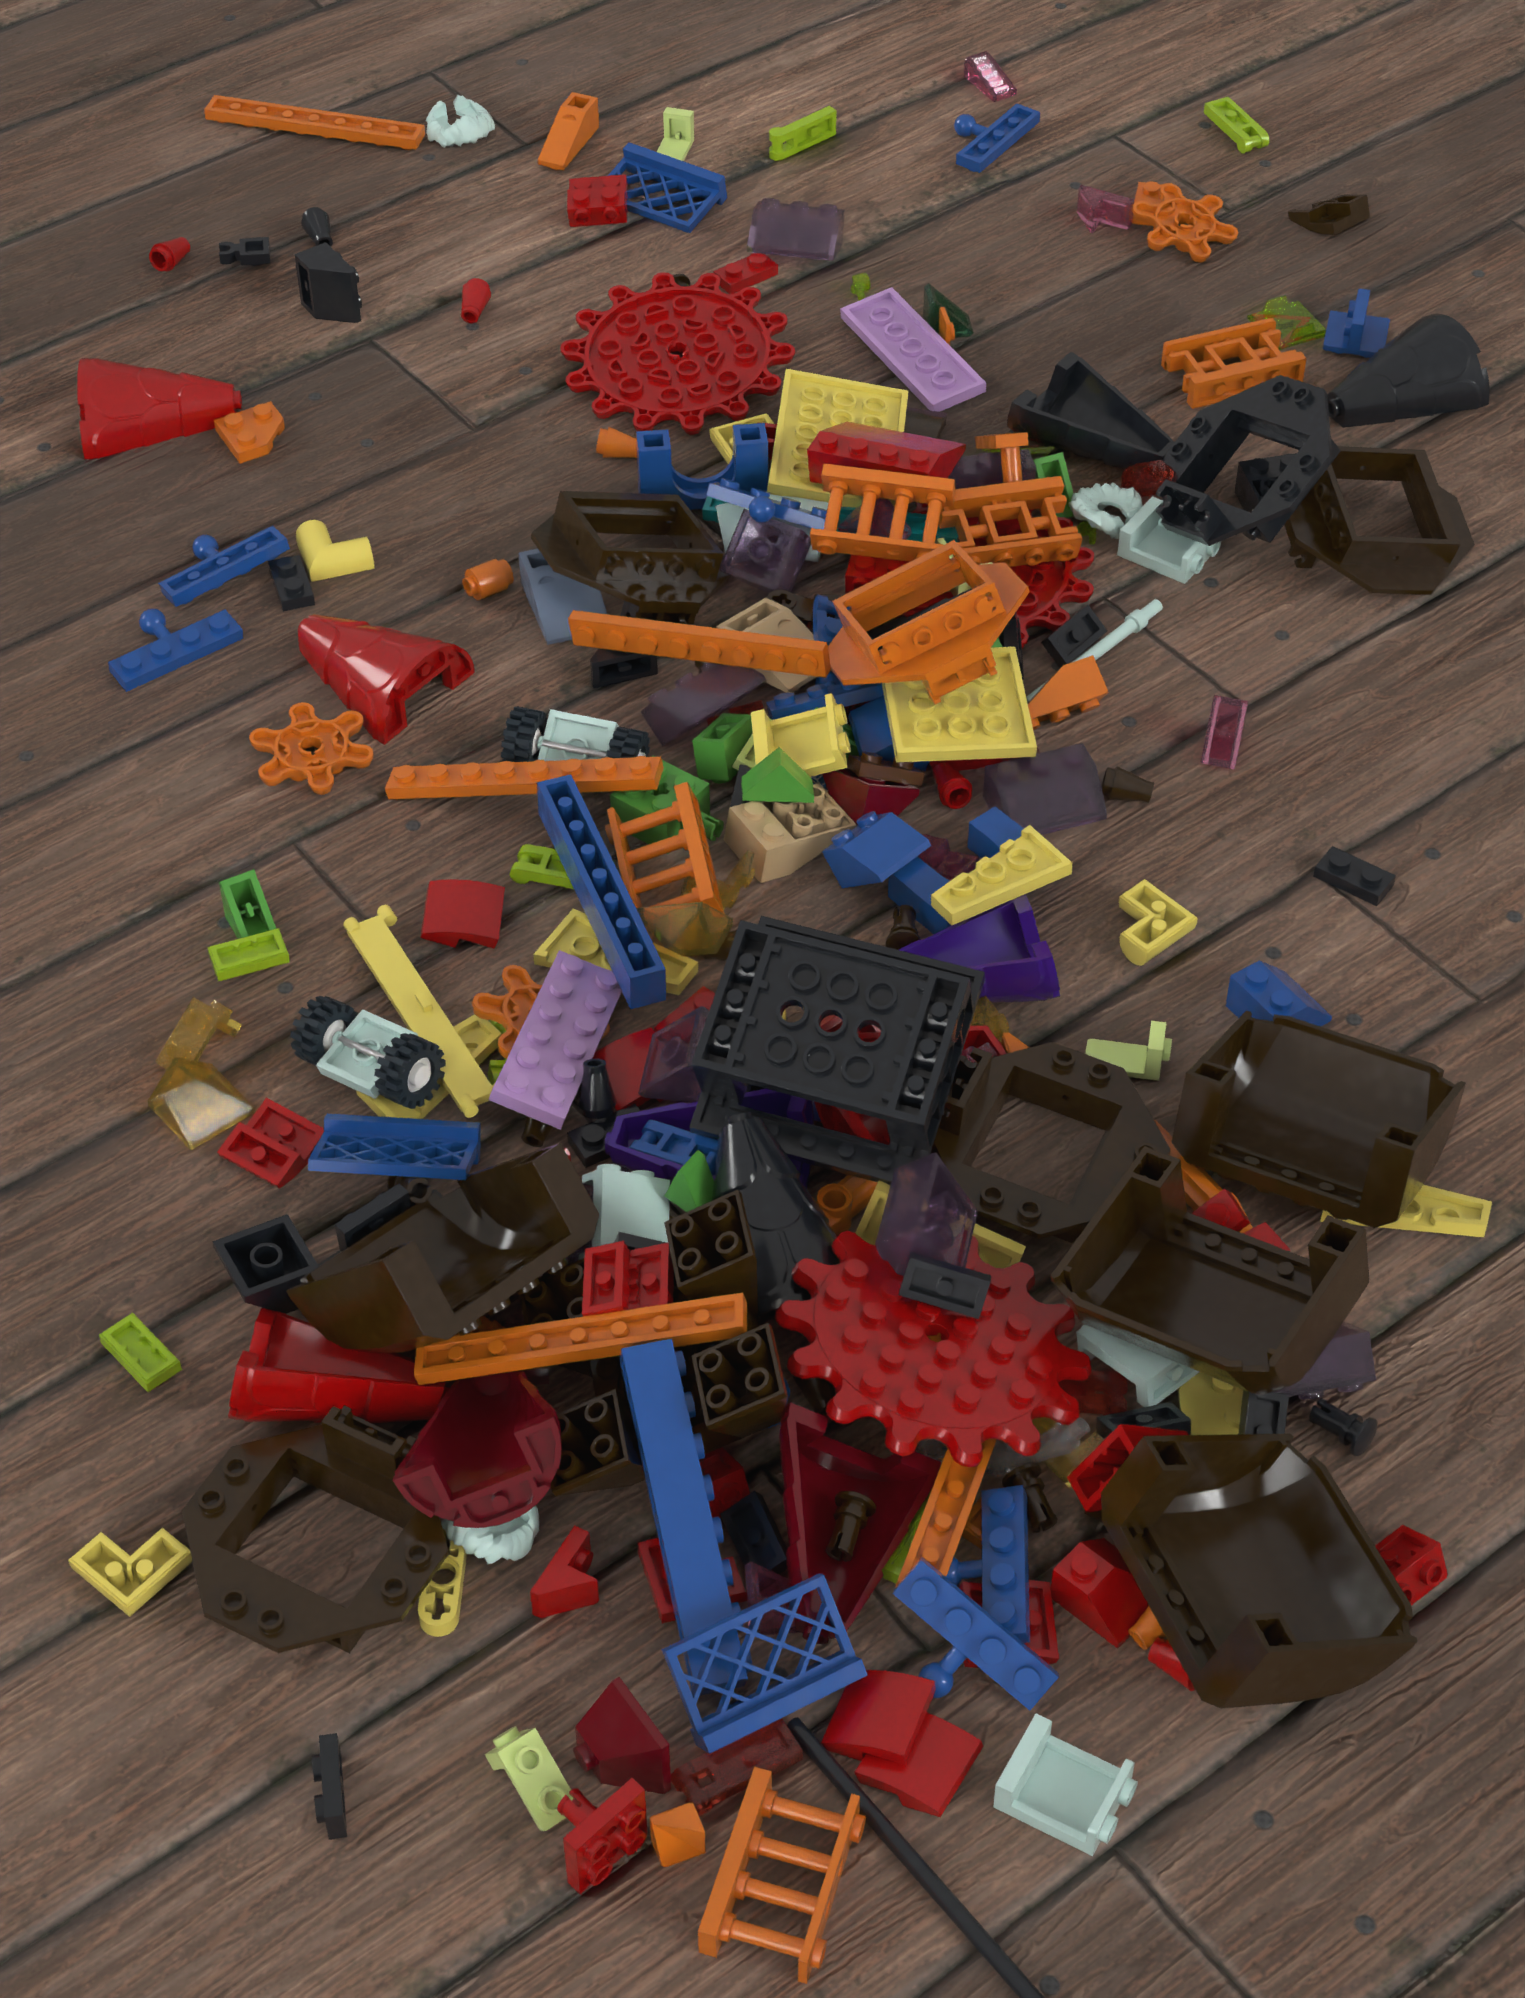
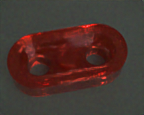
[1121,460,1174,497]

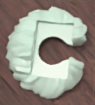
[426,95,495,148]
[1068,482,1143,539]
[439,1505,539,1564]

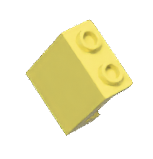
[751,693,851,777]

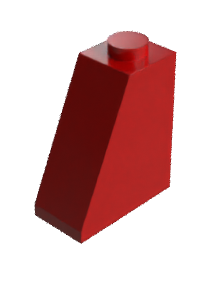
[1067,1424,1188,1512]

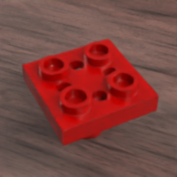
[557,1778,648,1894]

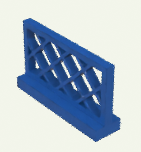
[608,142,727,233]
[308,1113,481,1180]
[661,1573,868,1754]

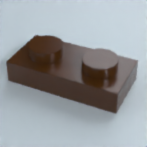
[847,751,925,786]

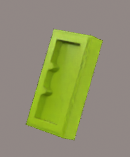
[207,928,290,982]
[99,1313,182,1392]

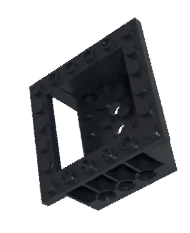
[689,916,985,1193]

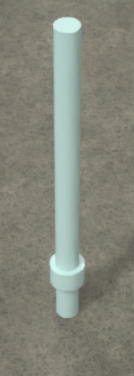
[1026,599,1163,703]

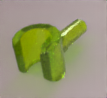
[851,273,871,301]
[1077,521,1097,545]

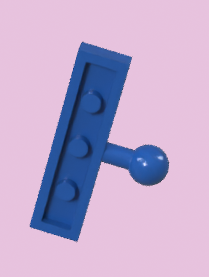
[954,104,1040,173]
[706,478,839,530]
[158,525,290,607]
[108,609,243,692]
[766,671,884,720]
[946,1485,1030,1643]
[893,1557,1059,1711]

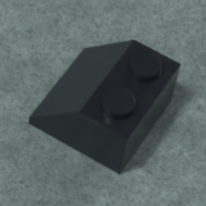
[212,1214,318,1314]

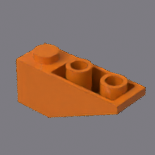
[538,92,599,171]
[1028,655,1109,730]

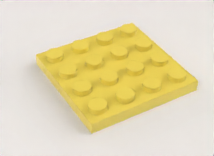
[882,647,1037,762]

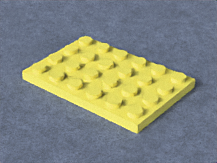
[767,369,908,511]

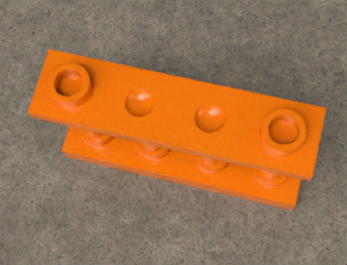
[810,464,956,562]
[605,782,725,932]
[698,1767,866,1984]

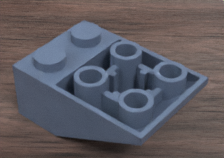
[518,549,607,645]

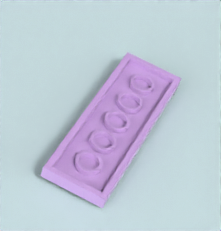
[840,287,986,412]
[488,950,622,1130]

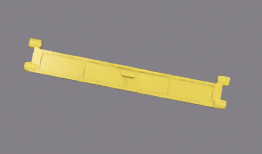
[343,904,495,1118]

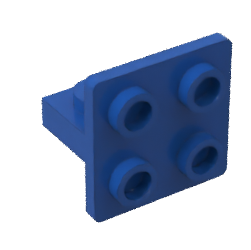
[1323,288,1390,358]

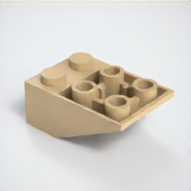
[716,598,816,693]
[724,783,856,883]

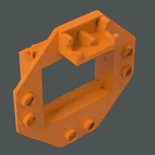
[828,540,1030,705]

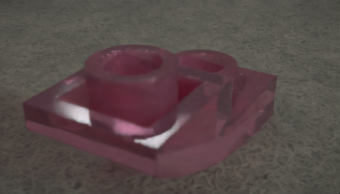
[918,834,980,880]

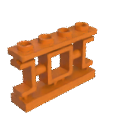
[1161,318,1307,409]
[938,476,1083,567]

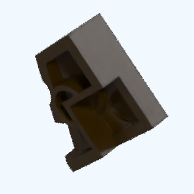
[1288,194,1370,235]

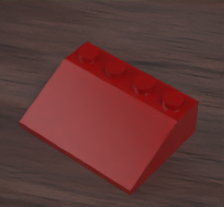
[807,421,966,505]

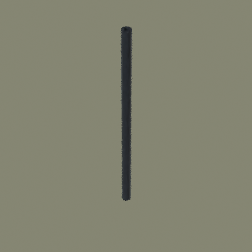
[785,1717,1045,1998]

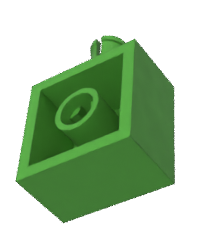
[610,755,724,854]

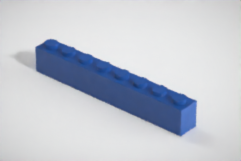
[537,774,666,1009]
[620,1338,753,1696]

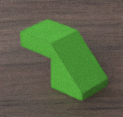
[664,1150,714,1212]

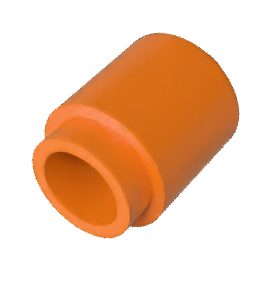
[462,559,514,600]

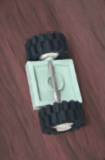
[501,706,650,762]
[290,996,446,1109]

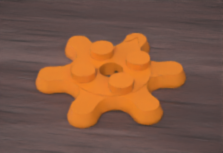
[1132,183,1238,263]
[249,702,374,795]
[472,965,610,1059]

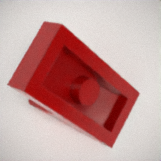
[530,1525,599,1618]

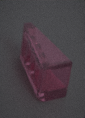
[964,51,1017,102]

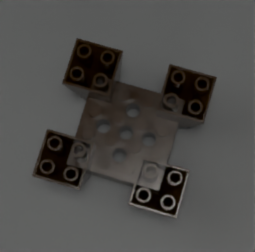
[520,1190,788,1496]

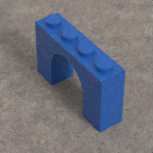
[636,423,768,510]
[888,806,1025,934]

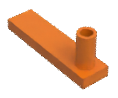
[975,432,1029,483]

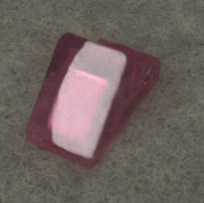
[1077,185,1135,233]

